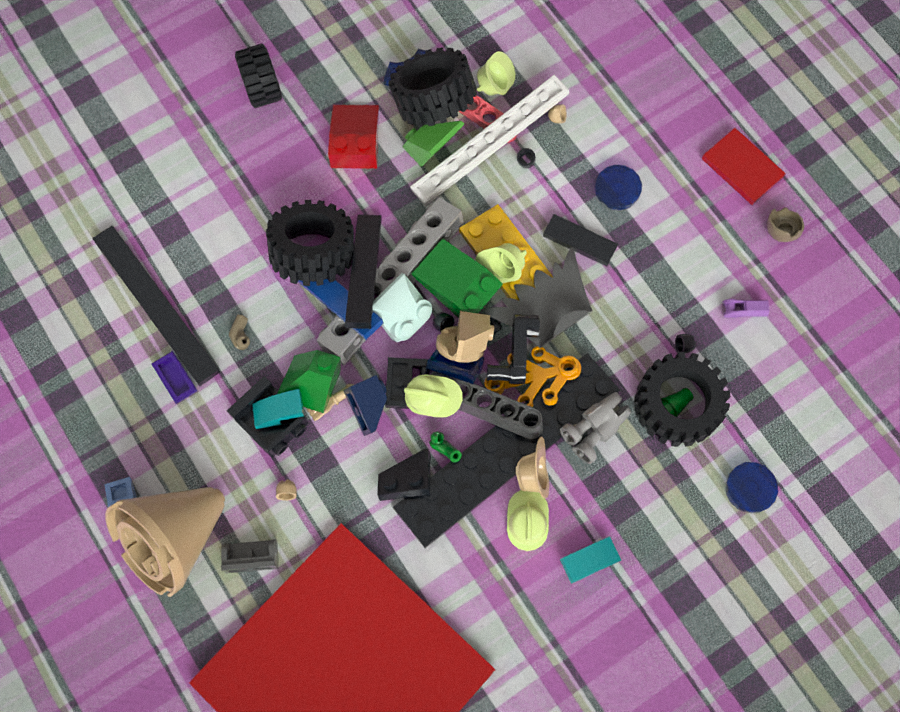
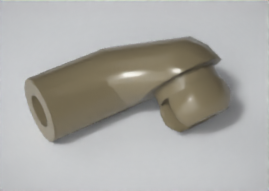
[229,314,250,350]

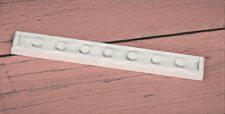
[410,75,569,206]

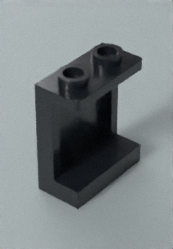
[226,376,309,458]

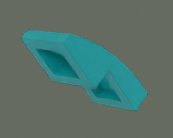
[252,389,304,429]
[560,537,622,584]

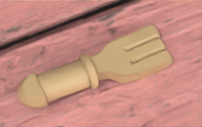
[307,383,354,421]

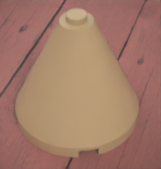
[105,487,225,597]

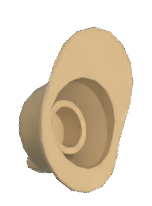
[516,437,550,499]

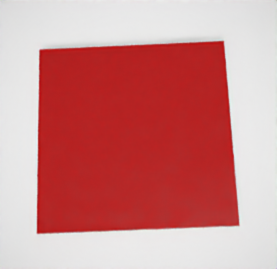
[189,523,496,712]

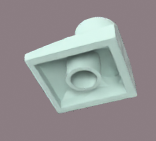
[373,273,432,342]

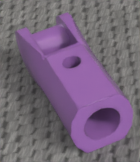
[722,299,769,318]

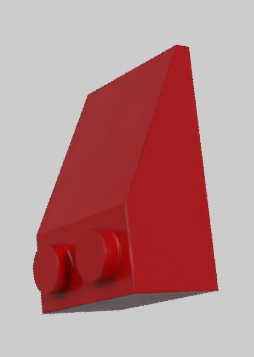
[328,105,379,169]

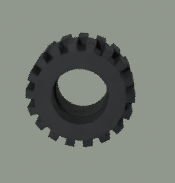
[235,43,282,108]

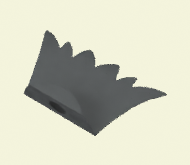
[479,247,593,348]

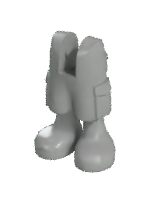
[560,392,632,465]

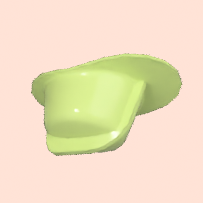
[476,51,516,96]
[475,243,527,283]
[404,375,463,418]
[507,490,549,551]

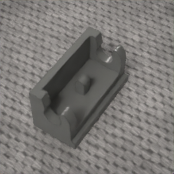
[221,539,279,574]

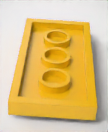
[459,204,553,301]

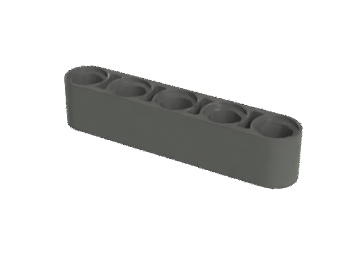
[430,371,543,439]

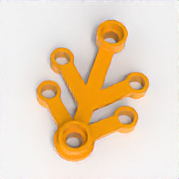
[484,346,581,407]

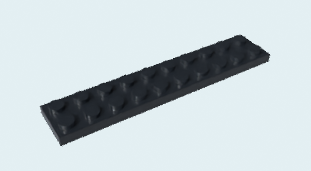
[393,353,620,549]

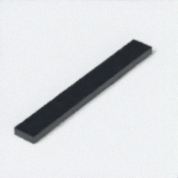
[92,225,220,386]

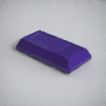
[151,351,198,404]

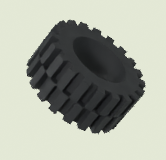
[389,47,477,127]
[266,200,354,286]
[634,352,731,447]

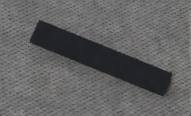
[345,214,382,329]

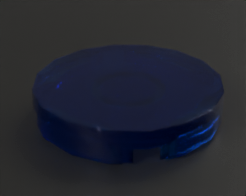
[595,165,642,210]
[725,462,778,514]

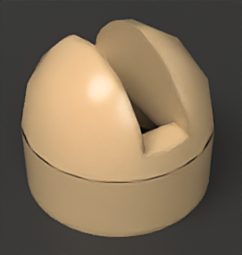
[548,104,567,123]
[276,479,297,501]

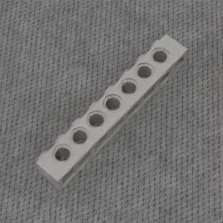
[316,197,464,365]

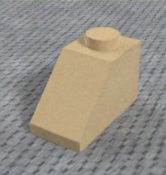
[455,311,494,361]

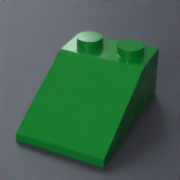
[411,239,503,318]

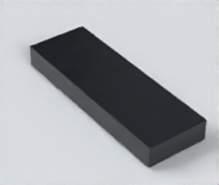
[543,214,618,266]

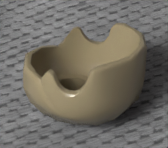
[767,207,805,242]

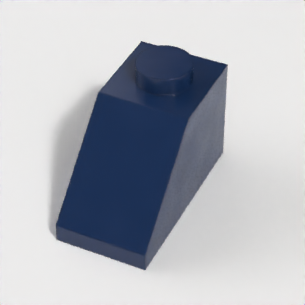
[343,375,387,436]

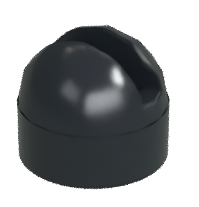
[517,148,536,169]
[433,312,454,332]
[675,334,696,353]

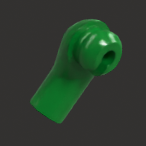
[429,432,461,462]

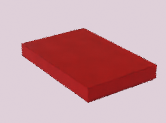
[701,128,786,205]

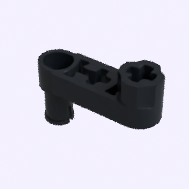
[486,314,540,384]

